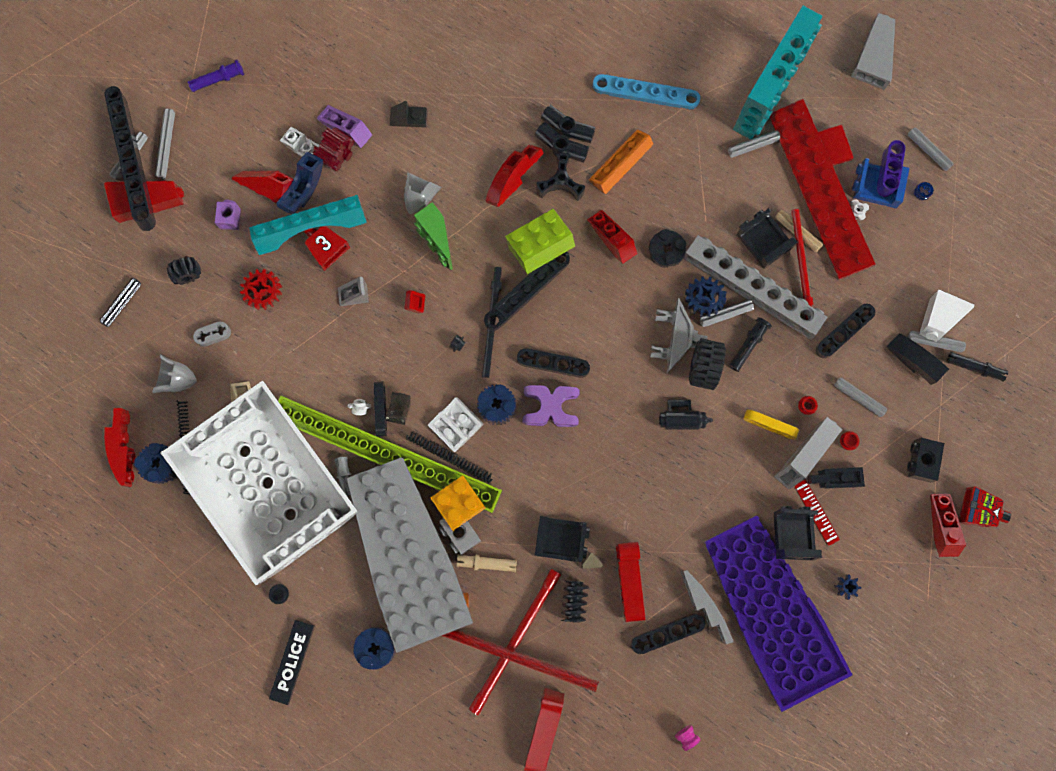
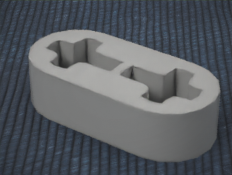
[193,322,231,347]

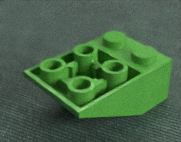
[414,202,453,270]

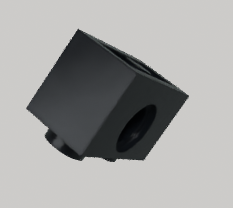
[907,438,945,483]

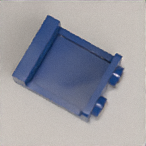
[852,158,910,208]

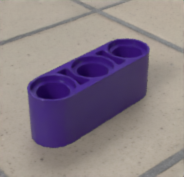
[877,140,906,197]

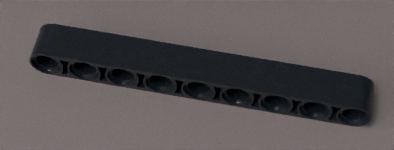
[104,86,156,231]

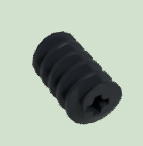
[561,580,589,623]

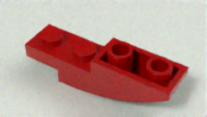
[485,145,544,207]
[104,408,136,487]

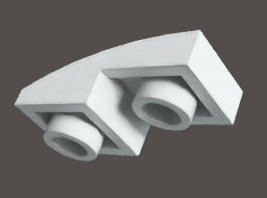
[280,127,319,157]

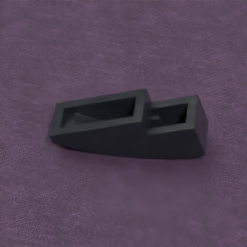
[886,333,949,385]

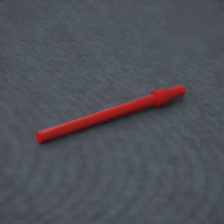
[791,209,814,320]

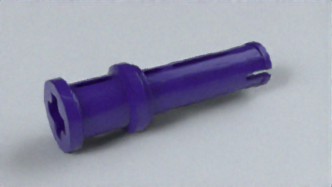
[188,59,245,92]

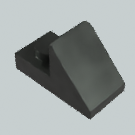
[390,101,427,127]

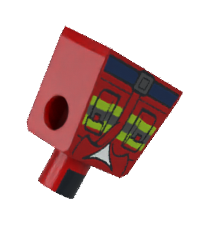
[959,486,1011,528]

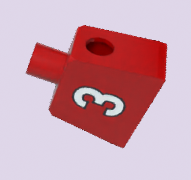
[304,226,350,271]

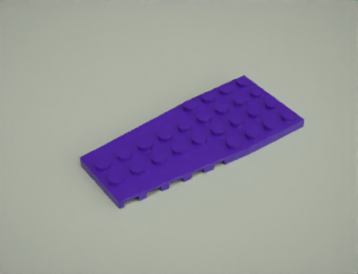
[705,516,853,712]

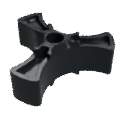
[536,153,585,201]

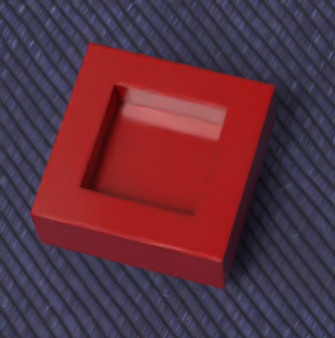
[404,290,425,314]

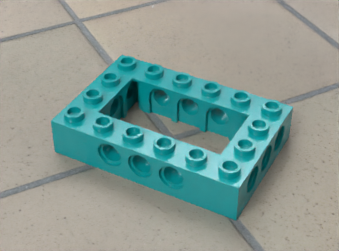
[733,5,823,140]

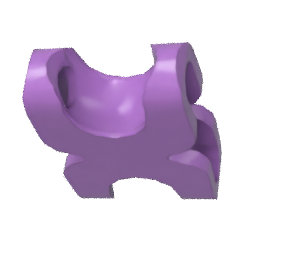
[522,385,580,427]

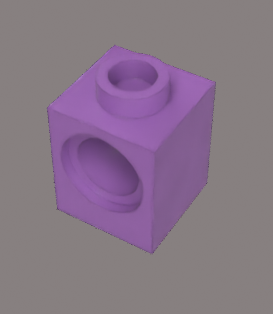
[215,200,241,230]

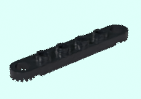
[484,252,570,331]

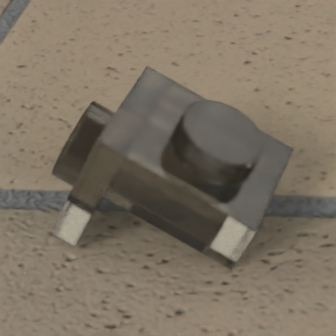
[386,392,411,425]

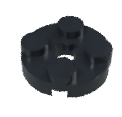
[648,229,686,268]

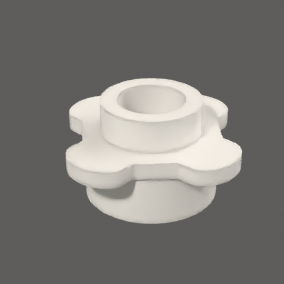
[851,199,869,220]
[348,399,371,415]

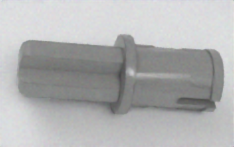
[335,457,352,496]

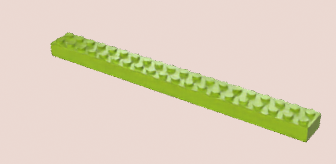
[278,396,502,514]

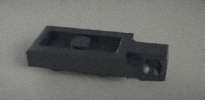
[807,467,865,489]

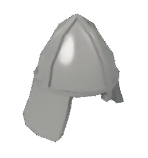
[404,173,442,214]
[152,354,197,393]

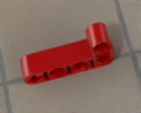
[616,542,645,623]
[524,688,564,771]

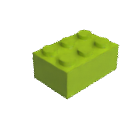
[505,209,575,274]

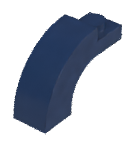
[277,152,323,215]

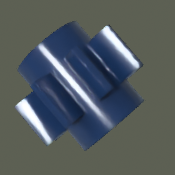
[834,574,861,600]

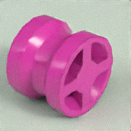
[675,725,701,751]

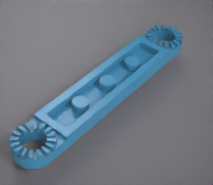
[593,74,700,110]

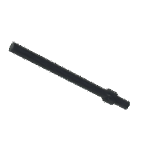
[482,267,502,378]

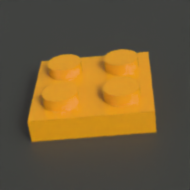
[431,476,485,531]

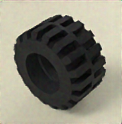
[689,338,726,390]

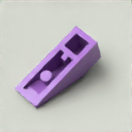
[317,105,372,148]

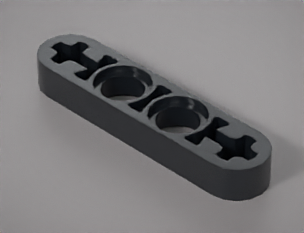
[815,303,876,358]
[517,348,590,378]
[631,614,705,654]

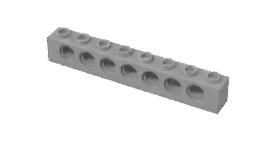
[684,235,828,340]

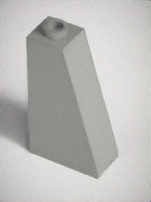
[851,13,895,90]
[774,417,842,489]

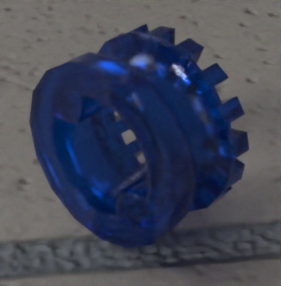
[914,182,934,201]

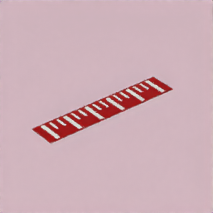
[795,479,840,546]

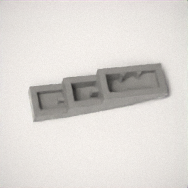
[681,570,734,644]

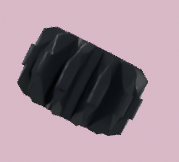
[166,256,201,285]

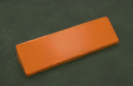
[589,129,653,194]

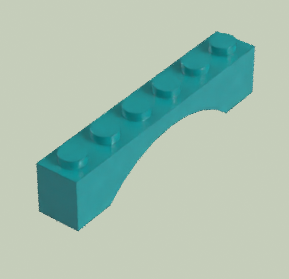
[249,195,367,255]

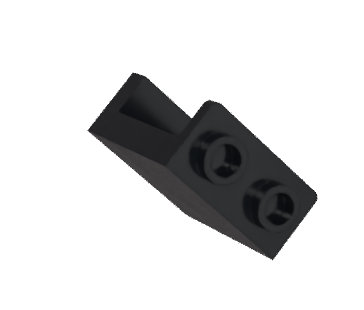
[737,208,798,269]
[773,506,822,561]
[534,516,590,562]

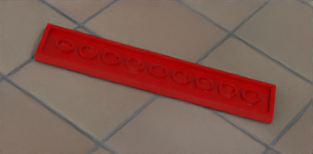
[769,99,876,280]

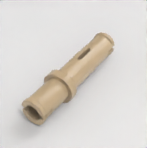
[457,554,517,572]

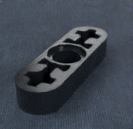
[373,381,387,437]

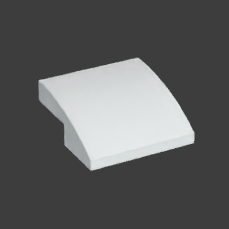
[428,397,484,452]

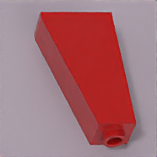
[104,181,185,223]

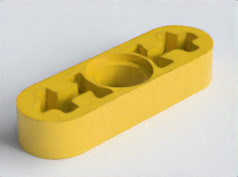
[743,410,799,440]

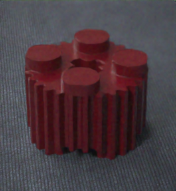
[313,127,355,172]

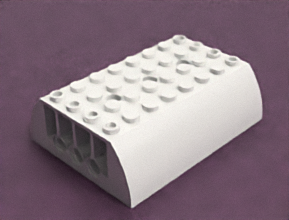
[161,381,358,585]

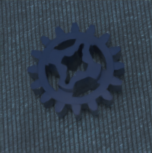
[685,276,727,317]

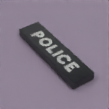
[269,620,315,705]

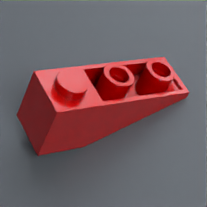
[232,171,293,203]
[587,210,638,264]
[930,494,966,557]

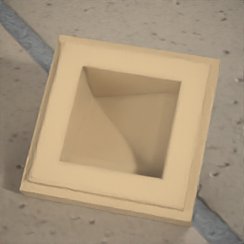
[230,381,251,403]

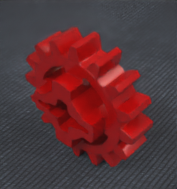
[240,269,282,310]

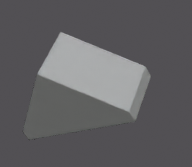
[338,277,369,306]

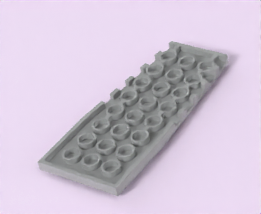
[347,458,473,653]

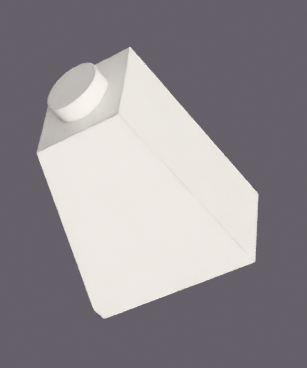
[919,290,974,342]

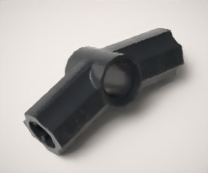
[541,105,596,144]
[535,122,589,163]

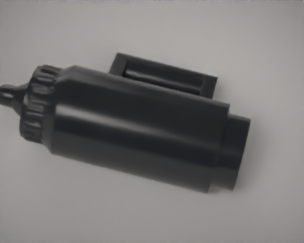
[659,399,713,430]

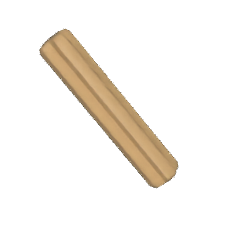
[775,210,823,252]

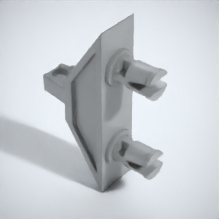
[650,297,708,374]

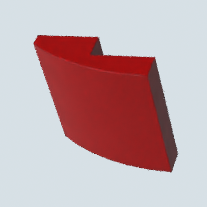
[818,125,854,166]

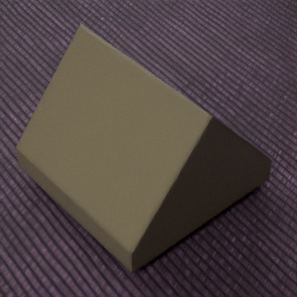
[582,552,603,569]

